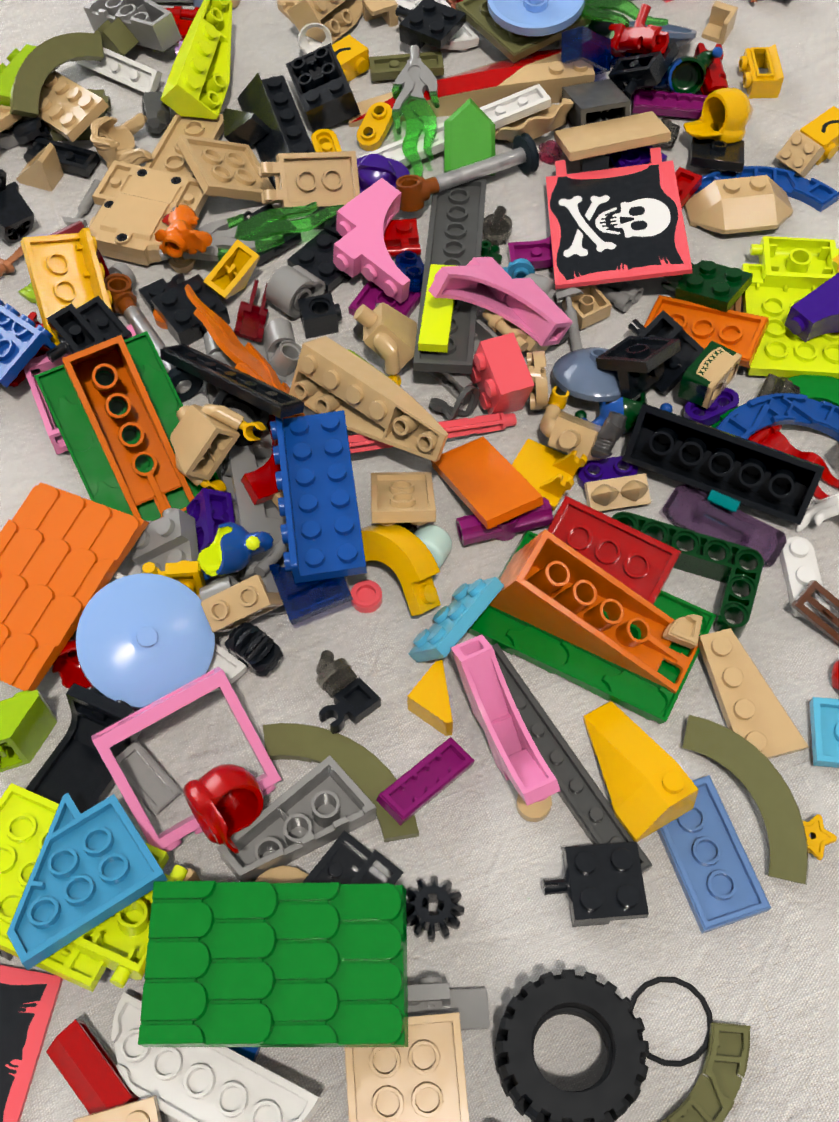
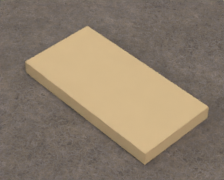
[554,111,671,162]

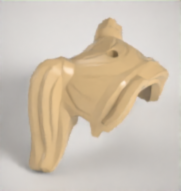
[90,113,152,169]

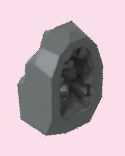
[142,91,171,134]

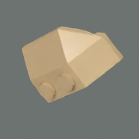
[683,175,793,234]

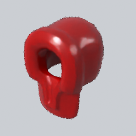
[183,764,264,854]

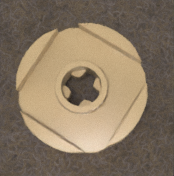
[526,351,548,410]

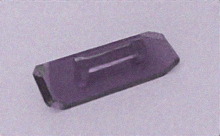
[663,484,787,567]

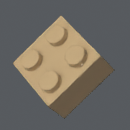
[776,129,825,178]
[562,285,612,330]

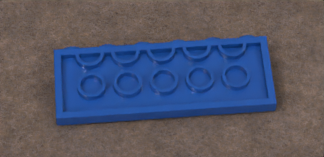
[0,300,56,388]
[270,410,367,584]

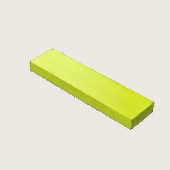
[418,264,455,353]

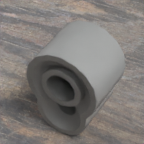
[266,265,325,318]

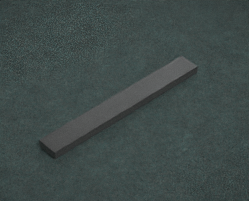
[492,643,653,874]

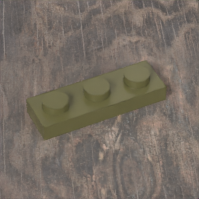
[369,51,444,81]

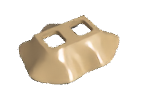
[495,98,574,143]

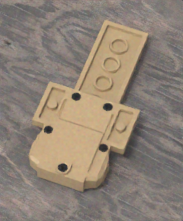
[88,113,224,266]

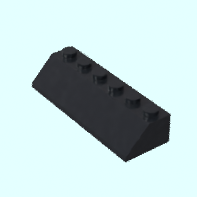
[622,403,825,525]

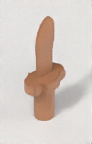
[0,246,23,277]

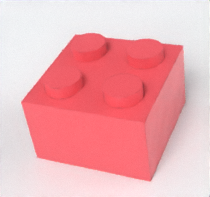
[469,332,535,414]

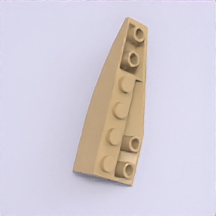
[287,0,363,43]
[289,336,449,462]

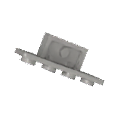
[408,977,490,1031]

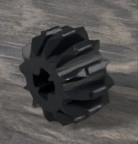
[225,622,283,676]
[406,876,464,942]

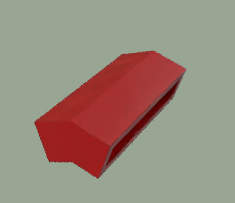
[46,1019,139,1114]

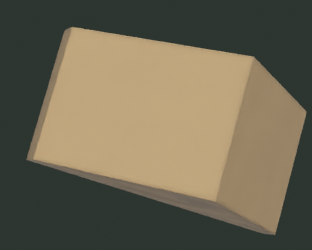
[15,143,64,192]

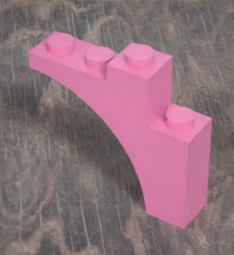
[333,178,410,304]
[428,257,573,346]
[451,635,560,806]

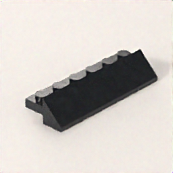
[237,73,315,189]

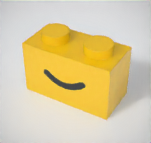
[332,35,369,82]
[800,106,839,165]

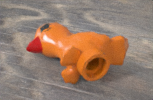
[154,204,212,258]

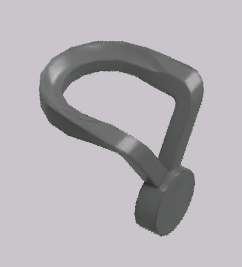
[429,385,480,420]

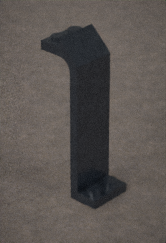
[0,683,140,961]

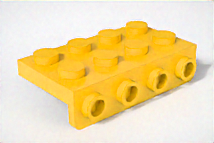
[20,228,112,346]

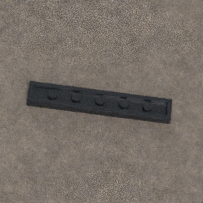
[160,344,304,419]

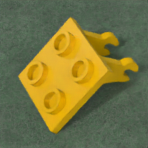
[512,439,588,510]

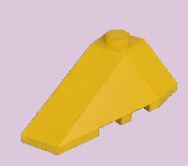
[583,701,699,842]

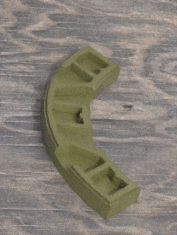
[10,32,104,118]
[682,715,809,885]
[263,723,419,842]
[660,1022,750,1122]

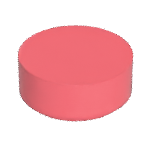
[350,580,383,613]

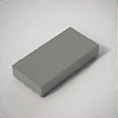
[116,740,182,816]

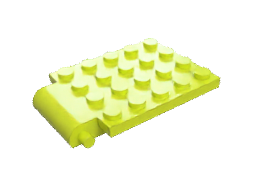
[741,236,839,379]
[0,783,188,992]

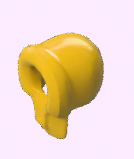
[683,88,751,144]

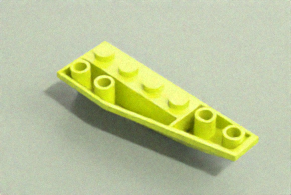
[160,0,232,119]

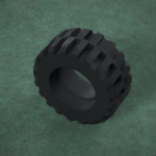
[495,970,649,1122]

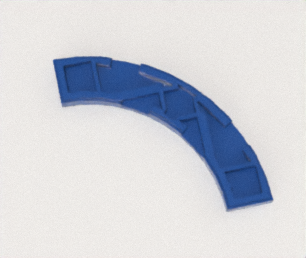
[716,393,839,441]

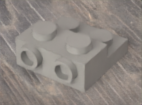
[131,508,199,573]

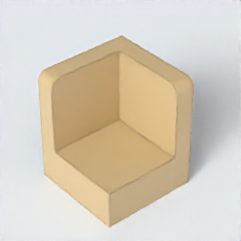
[362,0,398,27]
[701,1,738,45]

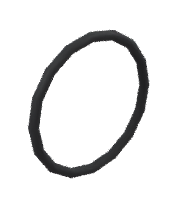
[631,977,713,1067]

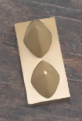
[584,473,651,512]

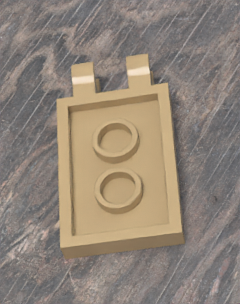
[258,151,360,210]

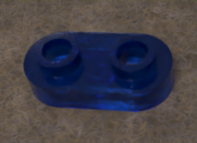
[395,251,424,292]

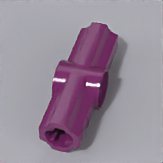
[456,497,553,546]

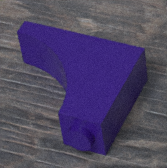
[785,273,839,342]

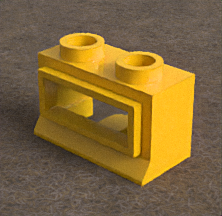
[739,44,784,99]

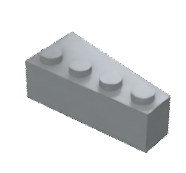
[83,0,182,52]

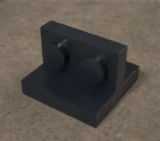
[596,336,681,400]

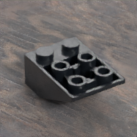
[286,43,361,132]

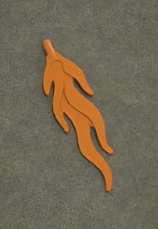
[184,284,305,419]

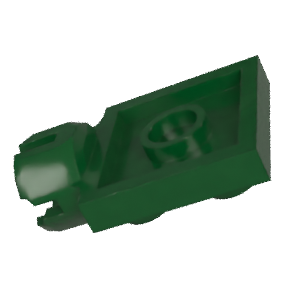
[661,260,753,312]

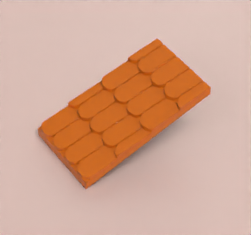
[0,482,149,691]

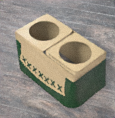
[678,341,742,409]

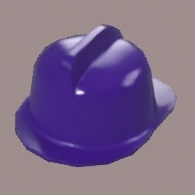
[357,154,410,193]

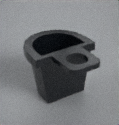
[0,169,34,243]

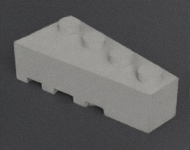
[217,755,376,882]

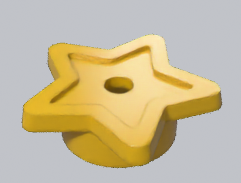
[802,814,837,860]

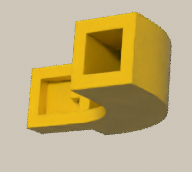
[361,524,441,616]

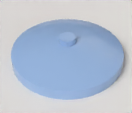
[487,0,585,36]
[76,573,215,709]

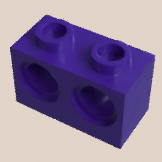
[186,488,235,553]

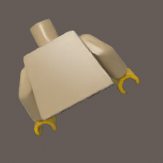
[170,404,266,492]

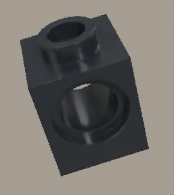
[298,293,342,339]

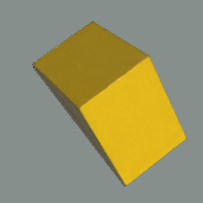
[203,239,260,300]
[407,660,453,736]

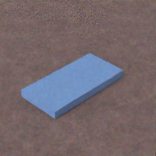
[657,775,771,934]

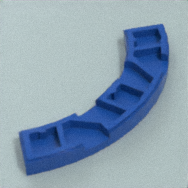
[695,166,839,212]

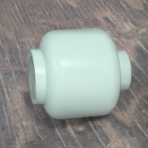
[414,524,452,568]

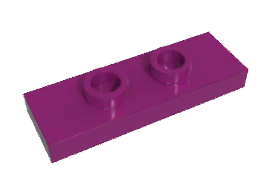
[632,89,708,119]
[376,737,475,826]

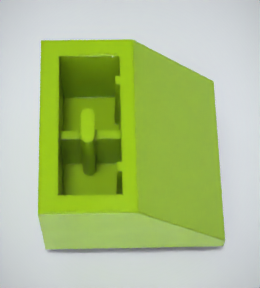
[0,689,57,772]

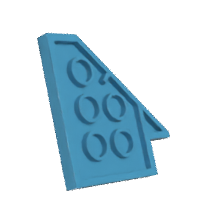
[7,793,167,970]

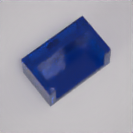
[561,26,611,75]

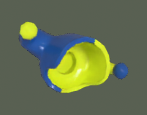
[197,522,274,581]

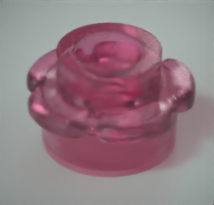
[538,140,563,165]

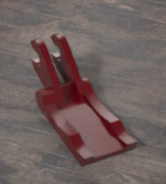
[234,279,268,343]

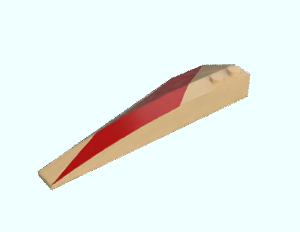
[348,47,595,127]

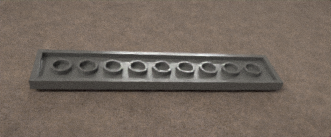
[413,179,487,374]

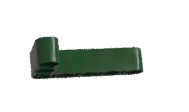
[612,511,764,639]

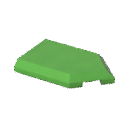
[444,98,495,176]

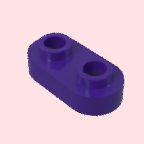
[684,388,739,426]
[577,456,638,490]

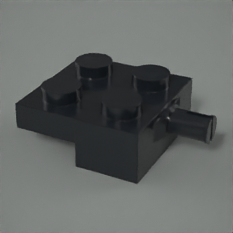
[395,0,466,49]
[608,43,679,99]
[151,274,230,346]
[45,296,132,363]
[628,310,704,396]
[302,830,404,885]
[543,841,649,927]

